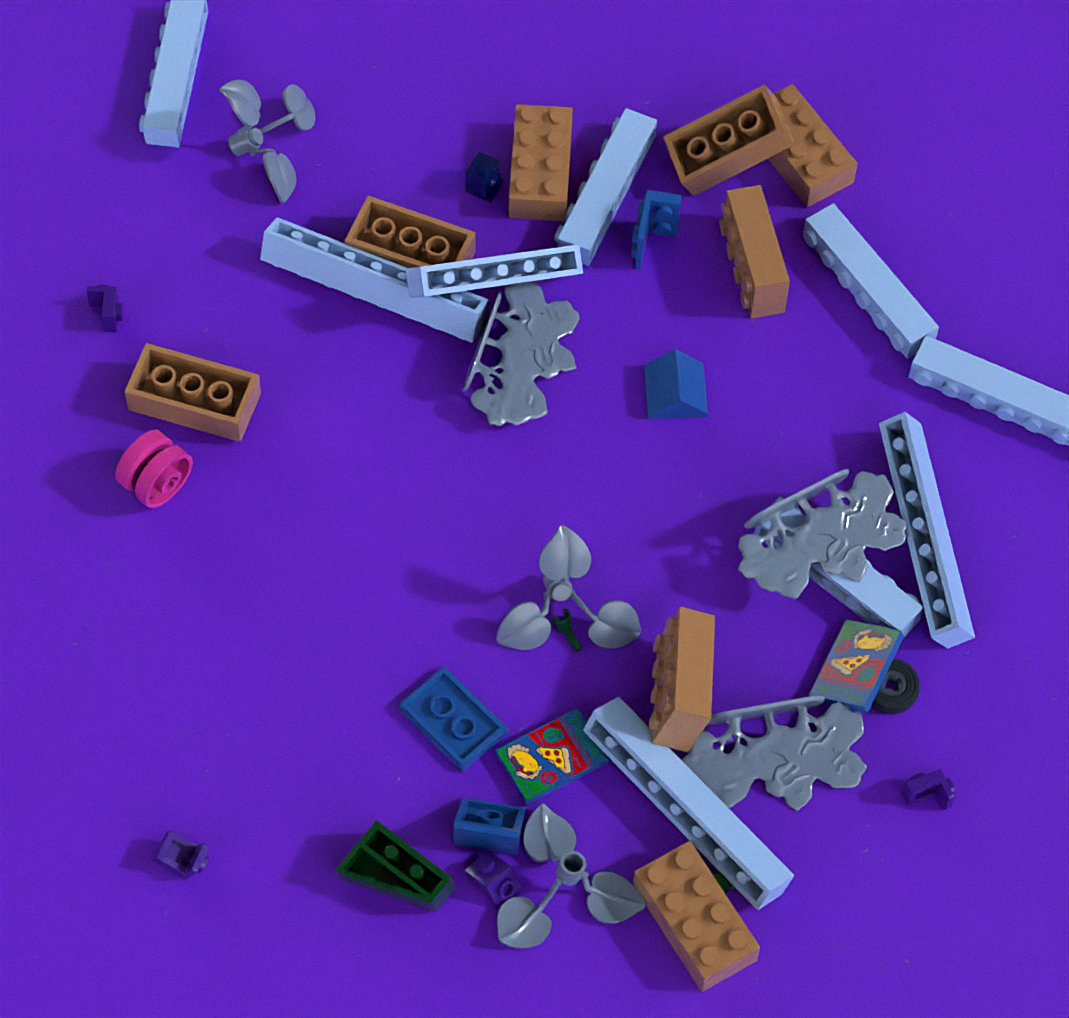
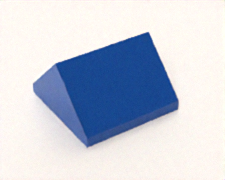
[644,349,708,419]
[454,797,526,855]

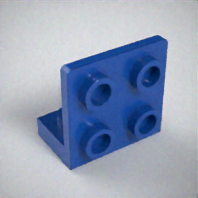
[631,190,682,269]

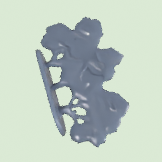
[462,281,580,426]
[738,469,907,599]
[682,696,866,811]

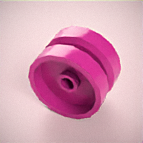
[115,429,193,509]

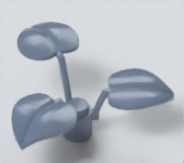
[219,80,316,204]
[496,525,642,650]
[497,803,646,949]

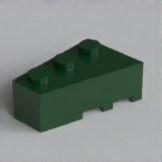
[335,820,456,912]

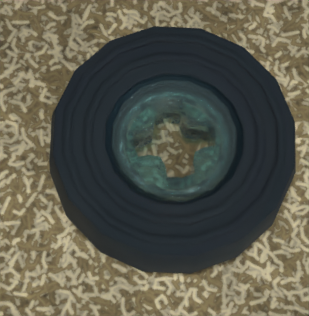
[871,659,920,715]

